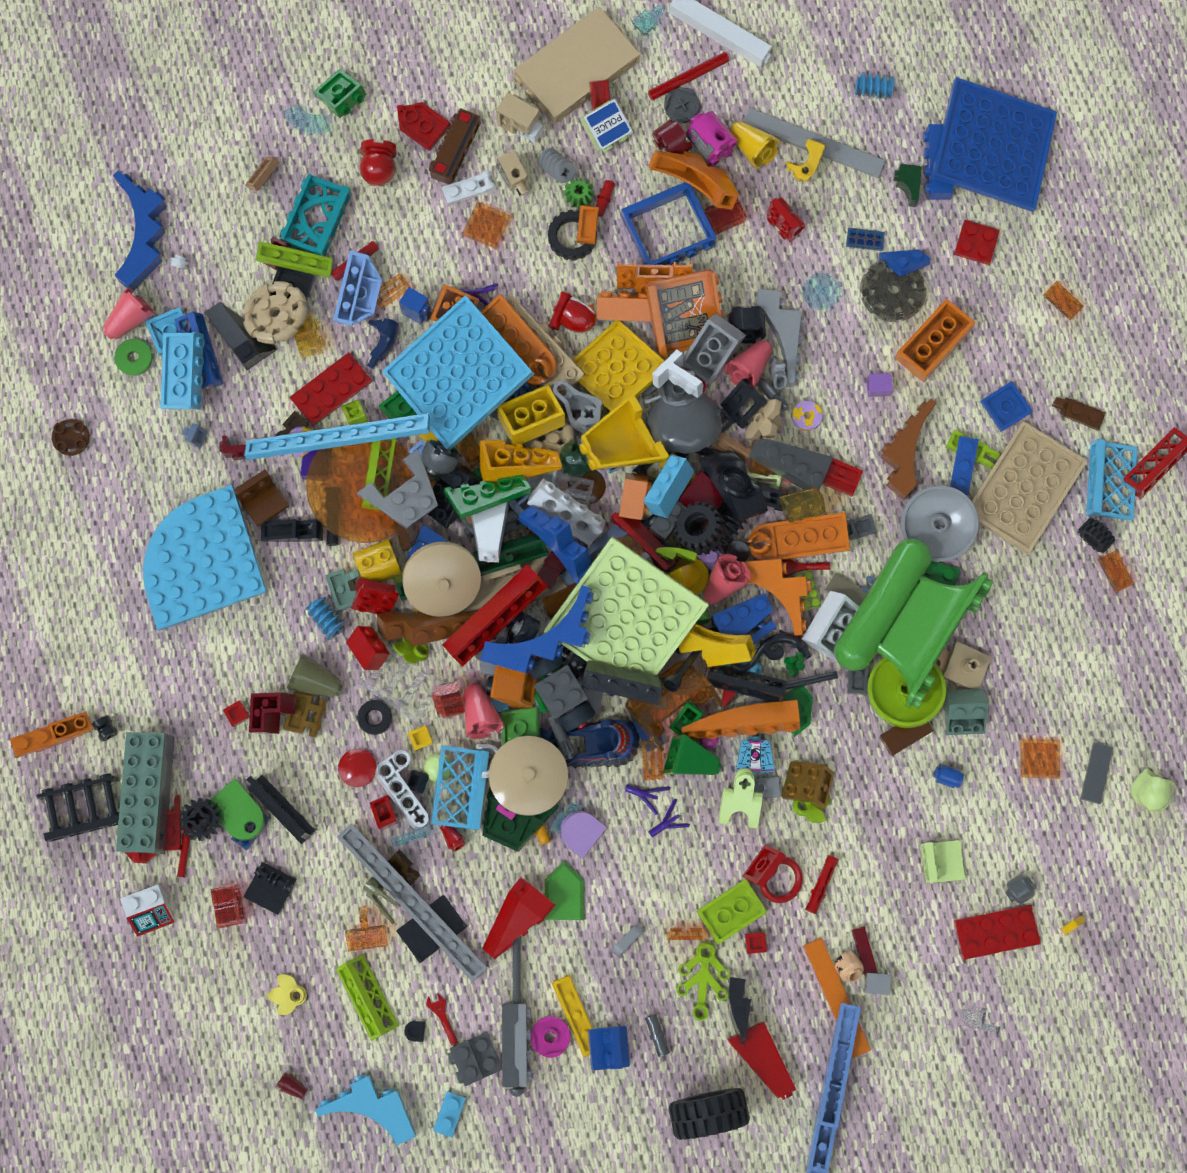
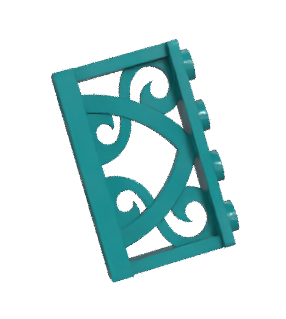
[280,173,352,256]

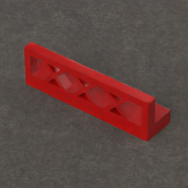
[1123,427,1187,500]
[611,511,678,573]

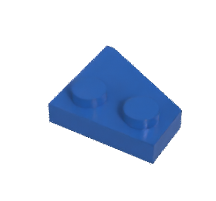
[879,249,931,277]

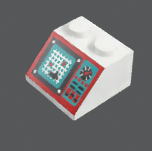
[120,884,175,937]

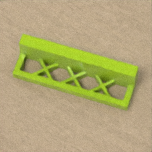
[361,438,396,511]
[336,954,399,1041]

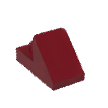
[537,551,565,590]

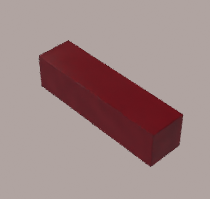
[851,927,878,979]

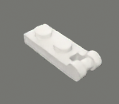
[442,171,496,205]

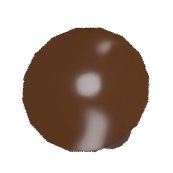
[51,419,90,456]

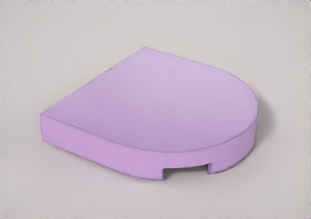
[561,811,606,859]

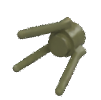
[363,876,397,924]

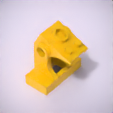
[786,138,827,182]

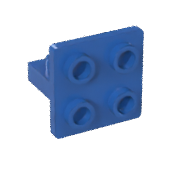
[588,1026,630,1070]

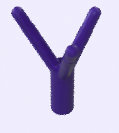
[460,283,498,305]
[625,784,670,815]
[648,799,690,838]

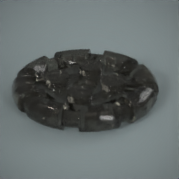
[860,259,927,322]

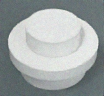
[170,255,189,269]

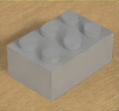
[683,313,746,385]

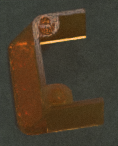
[625,660,724,752]

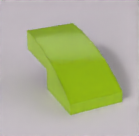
[656,547,697,563]

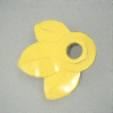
[267,974,307,1015]

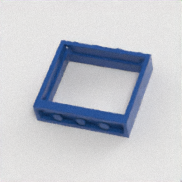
[621,182,717,265]

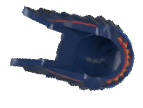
[565,716,640,768]

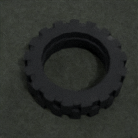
[548,210,597,261]

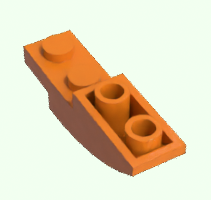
[10,711,93,758]

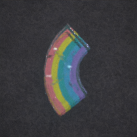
[282,105,330,134]

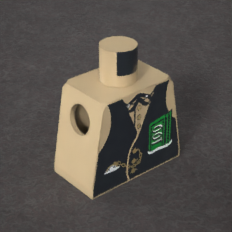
[496,149,529,196]

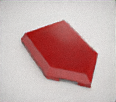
[397,102,451,151]

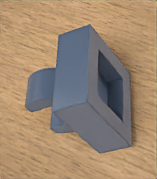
[182,423,208,449]

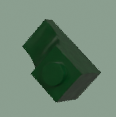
[893,164,922,207]

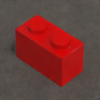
[346,626,390,670]

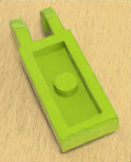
[945,430,1000,469]

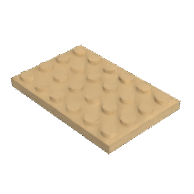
[972,421,1087,555]

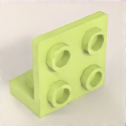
[920,840,965,884]

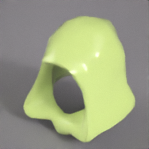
[1131,768,1175,812]

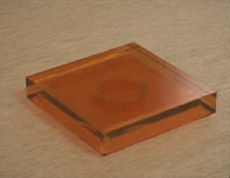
[462,202,511,249]
[1020,738,1060,779]

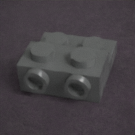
[448,1032,502,1086]

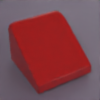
[720,690,737,708]

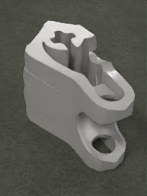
[553,381,603,434]

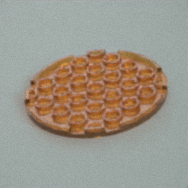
[306,440,414,543]

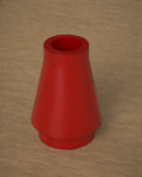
[440,826,466,852]

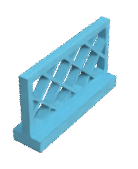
[1086,439,1138,521]
[431,745,489,830]

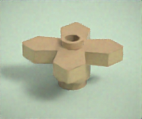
[745,399,782,441]

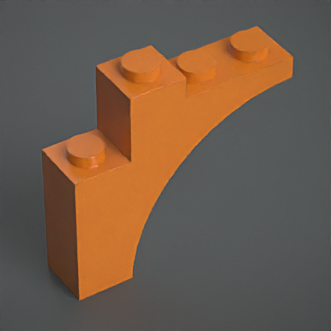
[648,150,739,210]
[740,559,812,635]

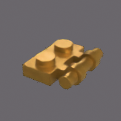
[283,692,326,738]

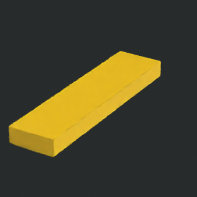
[552,975,593,1057]

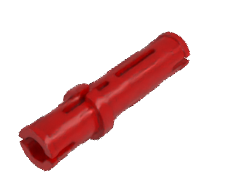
[805,855,839,915]

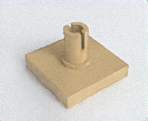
[943,642,991,689]

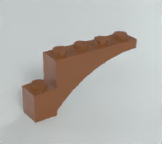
[880,399,936,500]
[377,610,478,646]

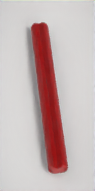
[648,52,729,100]

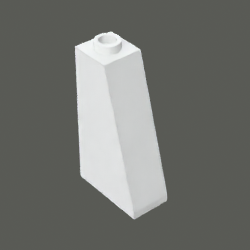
[471,502,508,562]

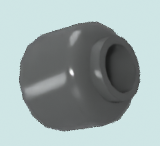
[1005,875,1036,904]

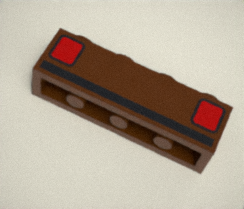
[429,108,481,185]

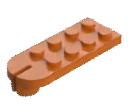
[481,294,557,385]
[747,512,851,561]

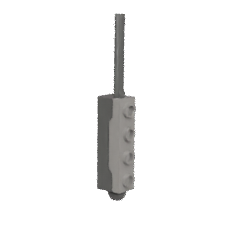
[502,936,531,1097]

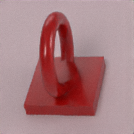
[742,845,803,903]

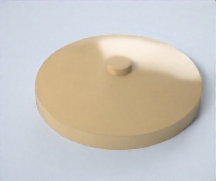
[402,542,481,617]
[489,736,568,816]

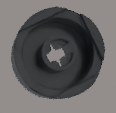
[727,306,766,344]

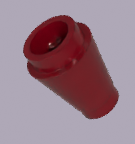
[276,1072,308,1099]

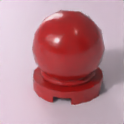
[359,139,397,187]

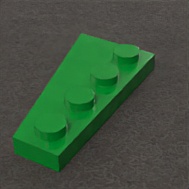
[444,475,531,519]

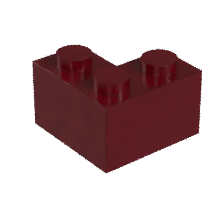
[249,692,296,734]

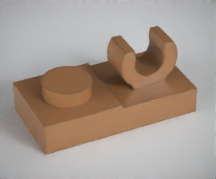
[711,432,751,464]

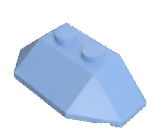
[333,251,382,326]

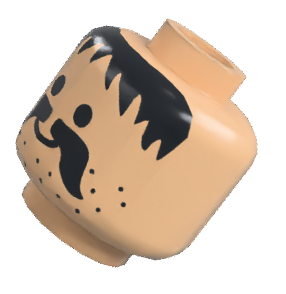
[834,952,864,982]

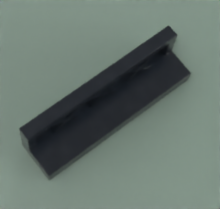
[706,665,787,702]

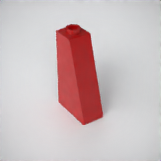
[727,1021,796,1100]

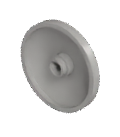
[901,485,979,562]

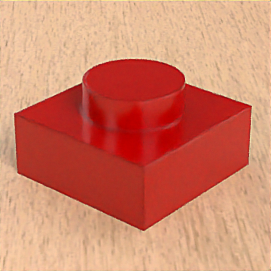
[223,700,250,727]
[744,932,767,954]

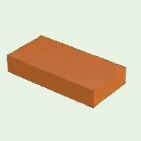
[577,205,599,245]

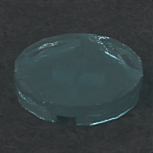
[802,273,840,310]

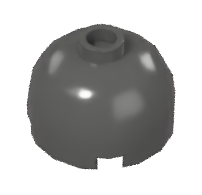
[422,440,461,475]

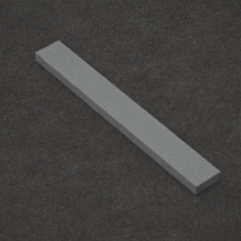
[743,108,885,178]

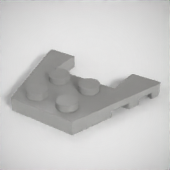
[357,449,438,529]

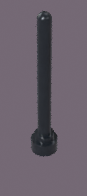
[664,628,716,692]

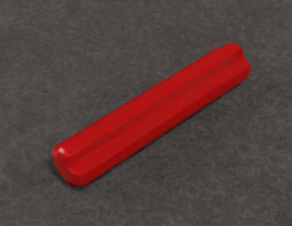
[331,241,379,281]

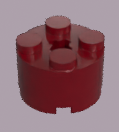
[652,118,693,155]

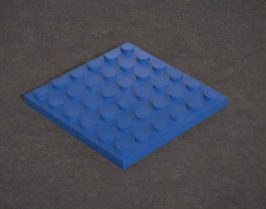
[931,77,1057,212]

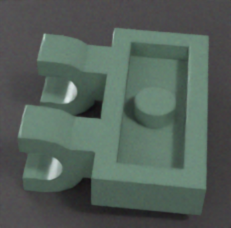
[325,569,362,612]

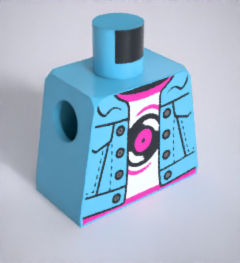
[735,733,774,774]

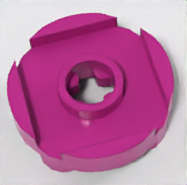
[530,1016,570,1058]

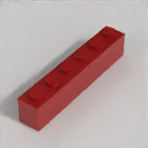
[442,565,548,667]

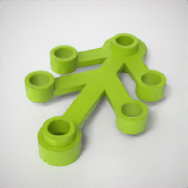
[676,942,730,1021]

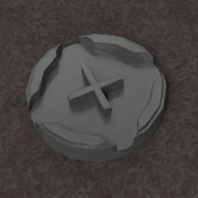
[664,87,700,123]

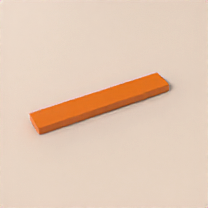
[803,938,871,1058]

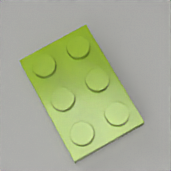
[696,879,767,945]

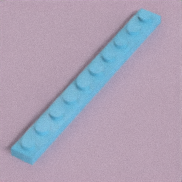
[245,413,431,460]

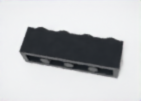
[582,660,665,705]

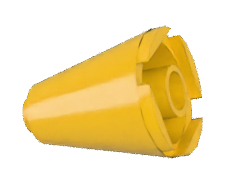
[730,121,780,170]

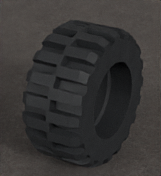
[668,1088,750,1140]

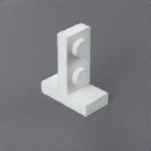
[652,350,703,398]

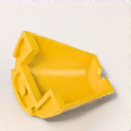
[579,394,669,471]

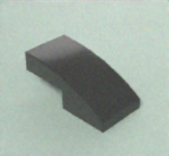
[847,514,878,541]

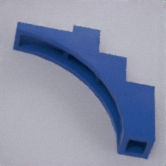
[113,171,167,291]
[518,505,591,584]
[480,585,594,673]

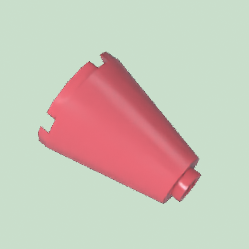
[103,288,155,339]
[724,340,773,388]
[703,554,751,605]
[464,683,504,740]

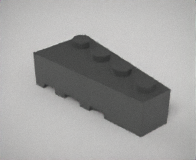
[749,439,833,492]

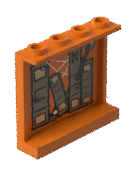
[645,269,725,359]

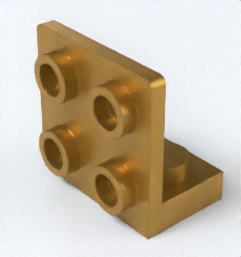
[781,761,834,810]

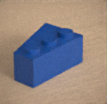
[711,593,773,635]

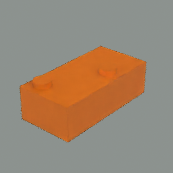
[895,298,975,383]

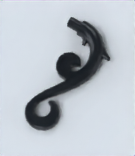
[730,630,812,672]

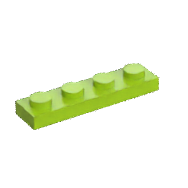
[255,241,333,278]

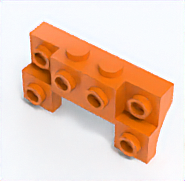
[617,261,692,294]

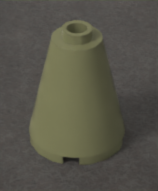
[287,653,343,698]

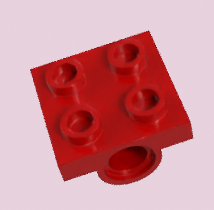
[767,197,806,242]

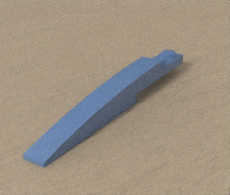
[806,1003,861,1173]

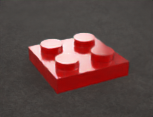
[954,220,1000,265]

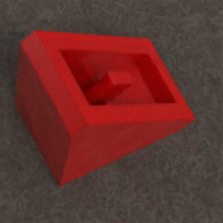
[370,795,399,831]

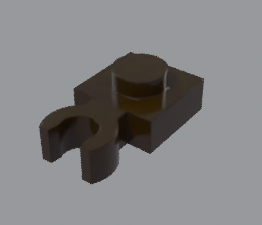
[276,411,309,436]
[387,849,421,886]

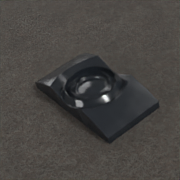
[699,450,768,522]

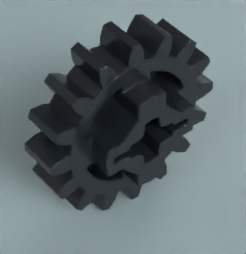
[179,798,223,841]

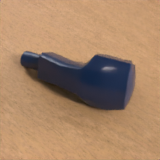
[367,318,399,369]

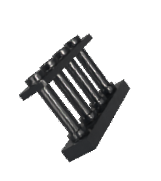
[36,773,119,842]

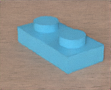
[433,1091,466,1138]

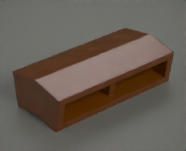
[879,722,934,756]

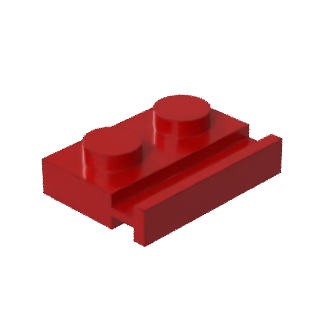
[822,458,863,497]

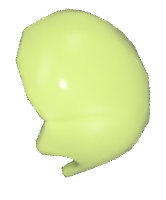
[422,753,454,784]

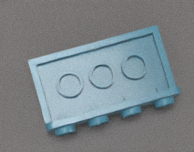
[160,332,205,410]

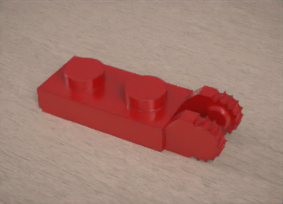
[164,795,182,851]

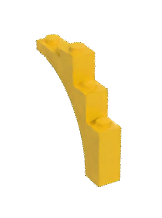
[678,623,756,667]

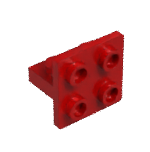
[351,578,399,615]

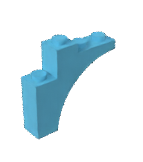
[315,1074,417,1146]

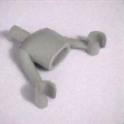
[770,357,788,412]

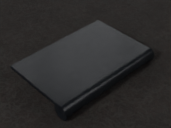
[396,894,467,963]

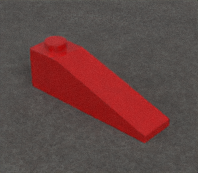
[482,877,555,959]

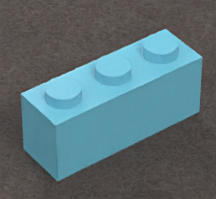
[644,455,694,518]

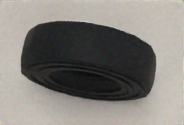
[357,700,392,735]

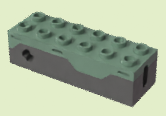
[116,732,175,864]

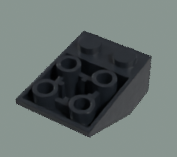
[428,463,483,528]

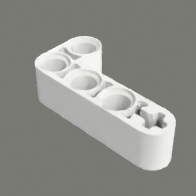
[375,750,429,830]

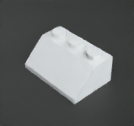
[802,591,859,662]

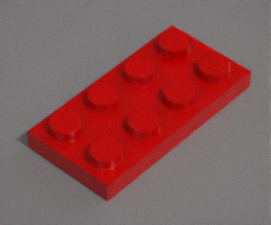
[289,352,372,427]
[954,905,1041,960]

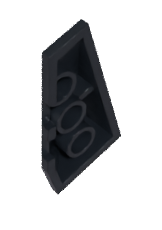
[204,302,277,371]

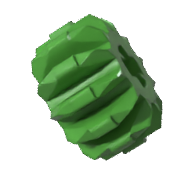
[563,177,595,209]

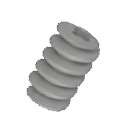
[539,148,576,183]

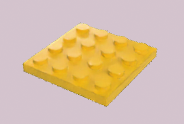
[572,320,664,413]

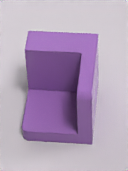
[866,373,893,397]

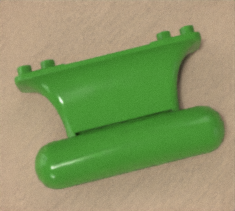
[834,538,993,709]

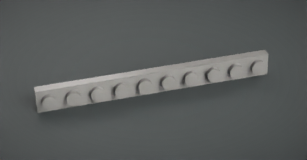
[337,823,487,982]

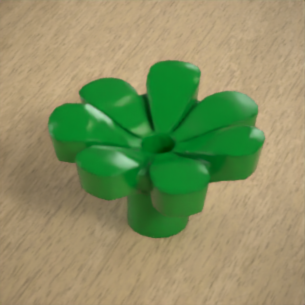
[784,653,805,677]

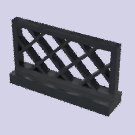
[246,775,316,844]

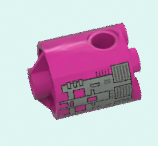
[686,111,738,167]

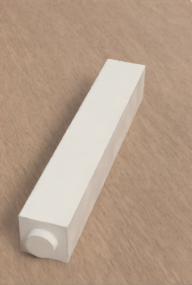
[669,0,772,68]

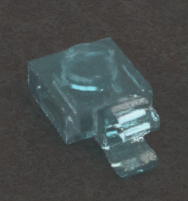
[632,5,663,36]
[549,802,579,835]

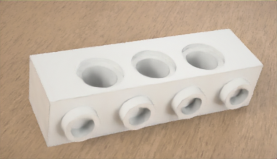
[527,479,605,546]

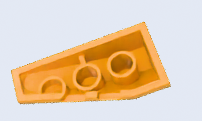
[480,440,562,482]

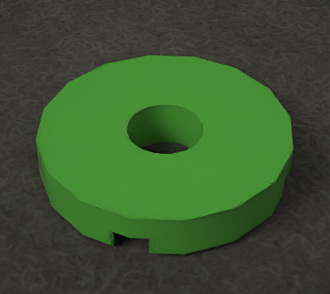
[114,339,153,376]

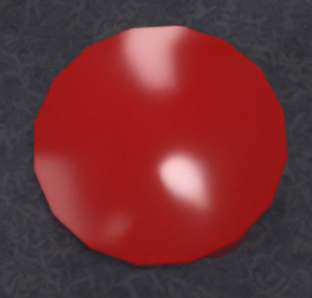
[338,749,377,787]

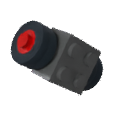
[530,656,596,732]

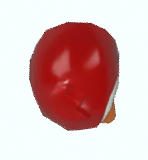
[560,296,596,334]

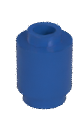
[933,764,964,788]

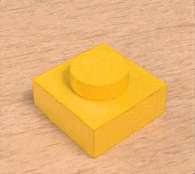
[408,725,433,751]

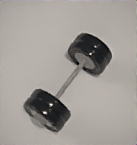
[509,614,588,679]

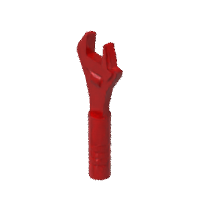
[783,559,830,577]
[426,993,459,1046]

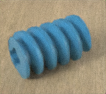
[855,72,894,99]
[305,597,345,640]

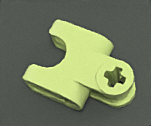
[719,768,763,829]

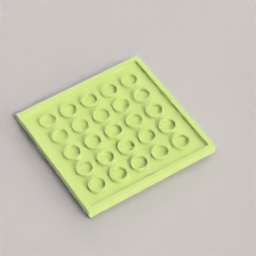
[544,537,709,676]

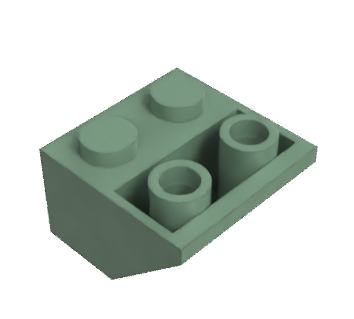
[944,689,988,735]

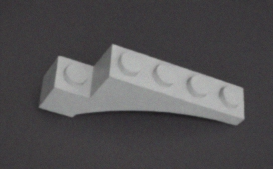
[756,289,804,388]

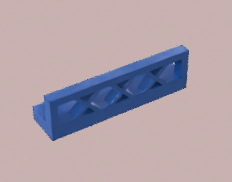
[174,311,223,389]

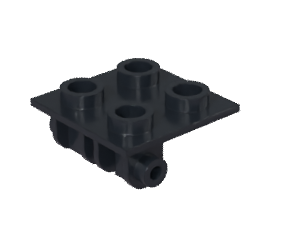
[244,862,297,915]

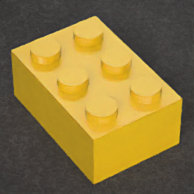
[497,385,565,446]

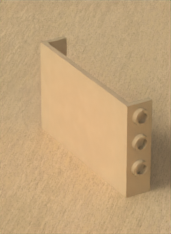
[513,7,640,124]

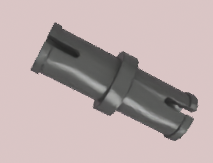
[645,1014,670,1057]

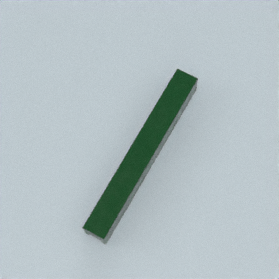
[393,533,548,601]

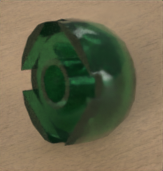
[559,439,592,478]

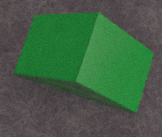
[669,701,704,735]

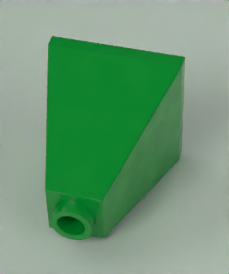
[662,734,721,775]

